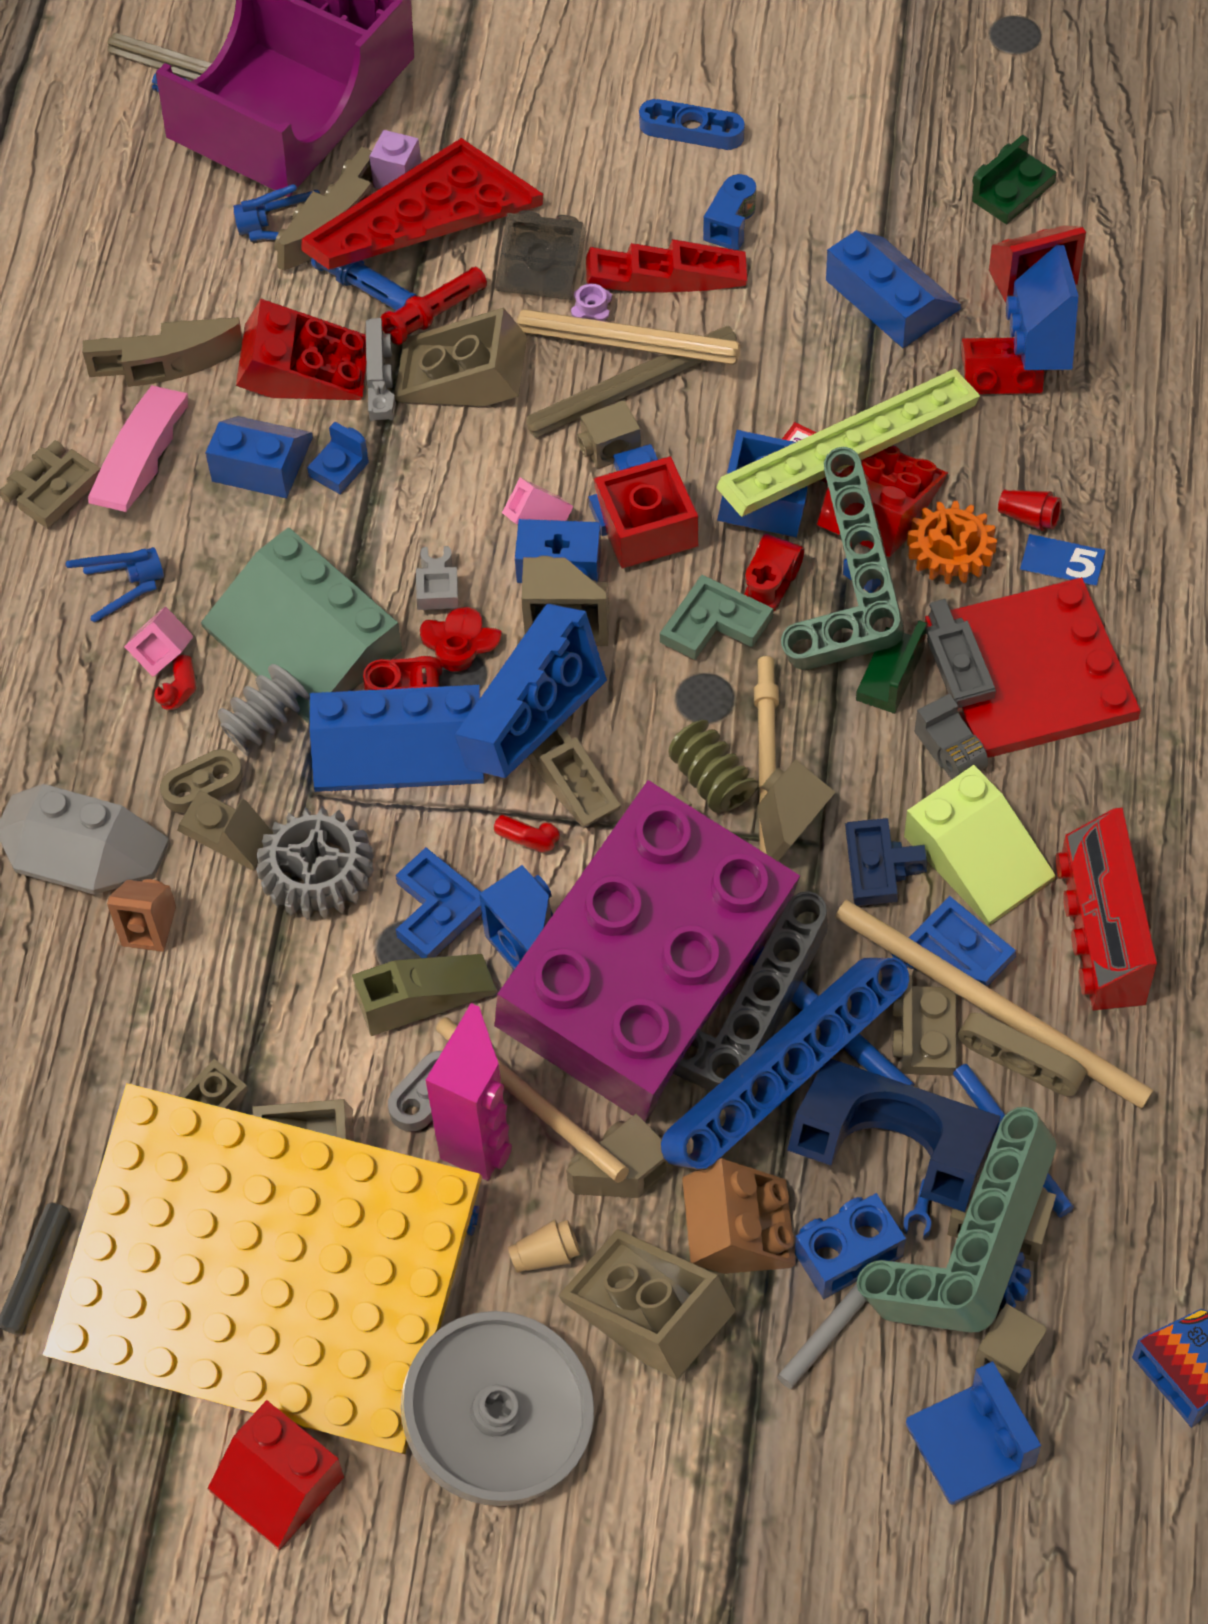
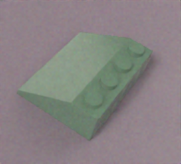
[201,527,403,725]

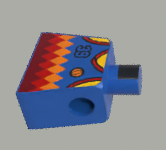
[1132,1309,1208,1428]

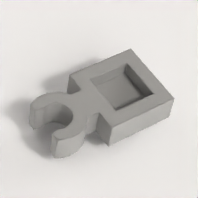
[416,546,458,610]

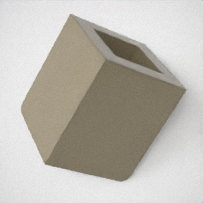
[974,1303,1047,1391]

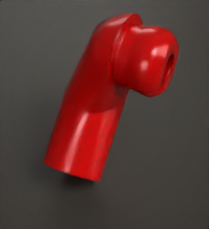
[494,814,560,853]

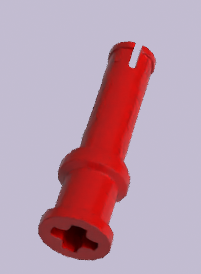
[380,266,487,345]

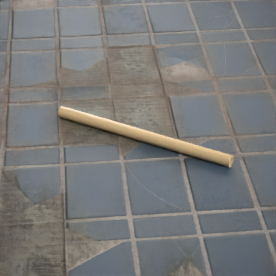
[835,899,1154,1109]

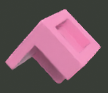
[502,477,574,524]
[124,606,193,677]

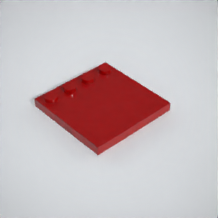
[925,577,1141,758]

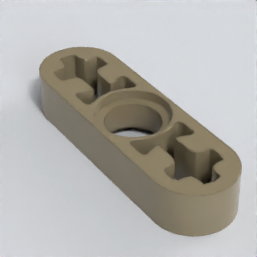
[958,1012,1086,1096]

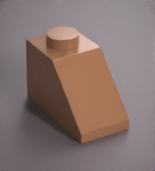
[107,879,176,952]

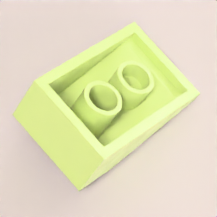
[904,765,1056,926]

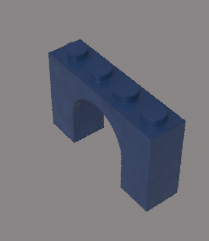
[787,1059,1001,1212]

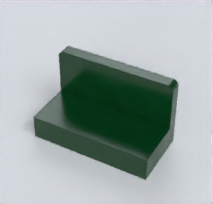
[856,620,927,714]

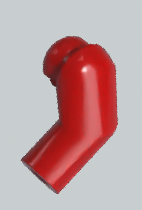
[154,655,197,710]

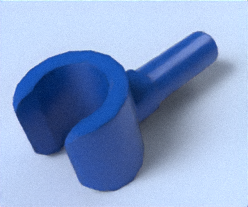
[903,1179,931,1240]

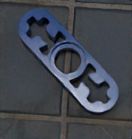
[639,99,745,150]

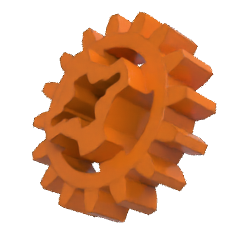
[907,501,997,584]

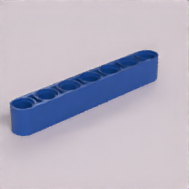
[661,958,909,1169]

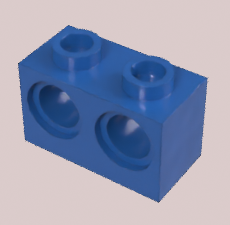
[795,1193,906,1300]

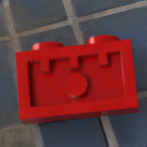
[961,338,1044,394]

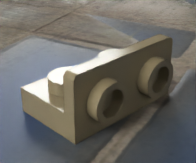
[892,975,956,1076]

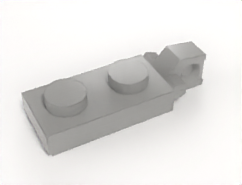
[366,318,396,421]

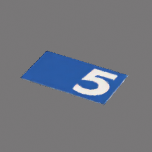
[1020,534,1105,586]

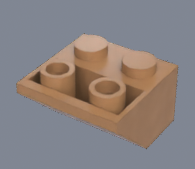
[682,1158,796,1274]

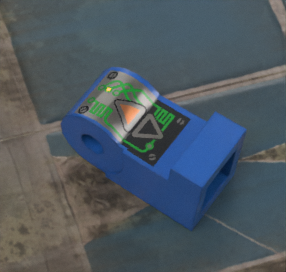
[703,174,757,250]

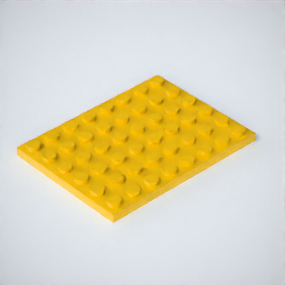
[43,1083,482,1454]

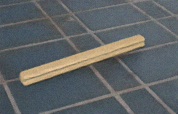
[517,309,740,365]

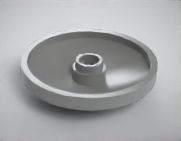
[400,1311,594,1506]

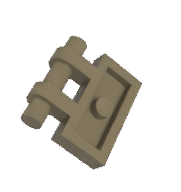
[0,440,101,529]

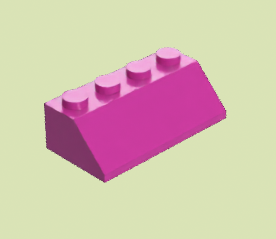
[425,1003,512,1181]

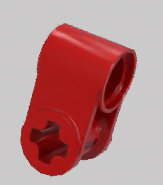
[744,534,805,611]
[363,656,443,690]

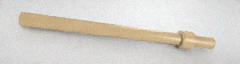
[754,656,779,854]
[436,1017,629,1183]

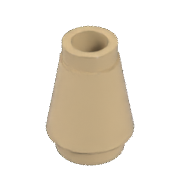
[508,1219,581,1273]

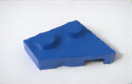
[892,896,1016,987]

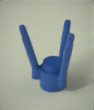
[233,184,320,242]
[65,547,164,622]

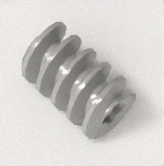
[217,664,310,756]

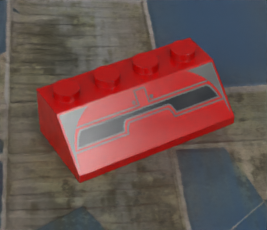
[1056,807,1157,1011]

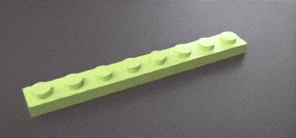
[716,369,980,517]

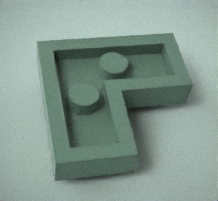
[660,575,773,660]

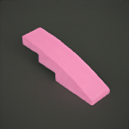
[88,385,188,512]

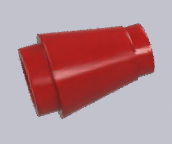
[998,489,1062,531]

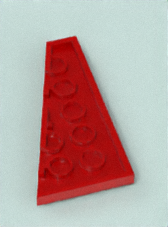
[301,138,544,270]

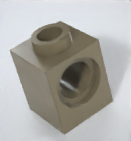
[577,400,641,469]

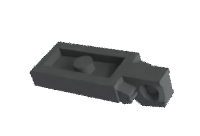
[926,599,996,708]

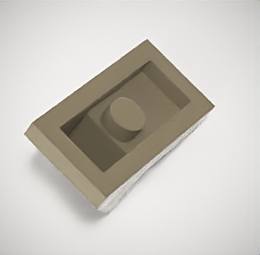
[177,790,273,871]

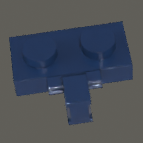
[845,818,927,906]

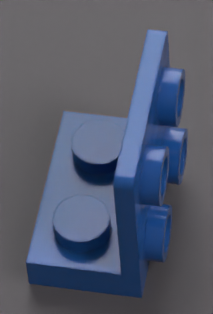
[906,1361,1041,1505]

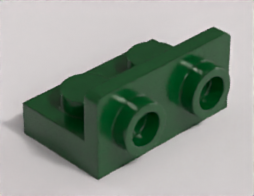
[972,135,1057,225]

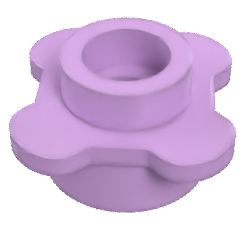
[571,284,612,321]

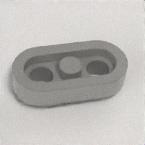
[388,1051,442,1131]

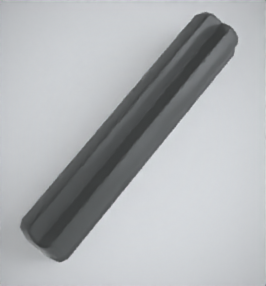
[0,1202,71,1335]

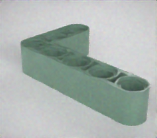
[781,447,904,670]
[857,1107,1057,1333]

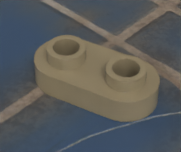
[160,749,243,813]

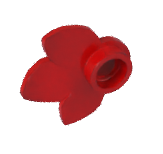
[420,607,502,671]

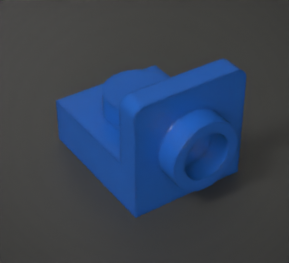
[307,422,369,494]

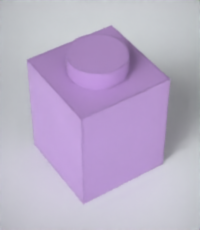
[369,130,421,189]

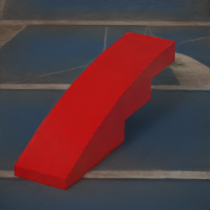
[586,239,748,293]

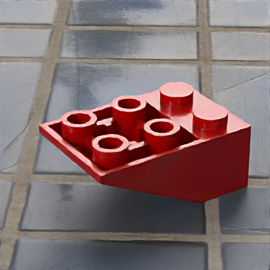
[236,299,367,400]
[817,445,948,557]

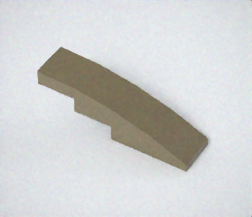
[527,724,621,829]

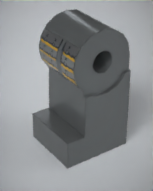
[914,693,988,779]

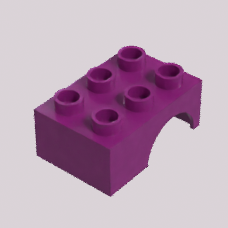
[156,0,414,197]
[494,780,800,1123]

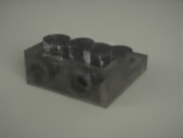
[495,210,586,300]

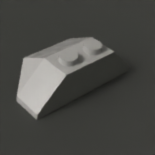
[0,784,170,895]

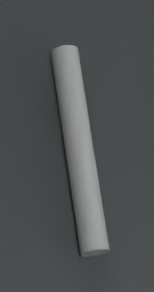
[777,1283,867,1389]

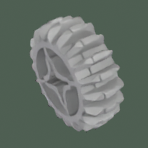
[256,806,374,920]

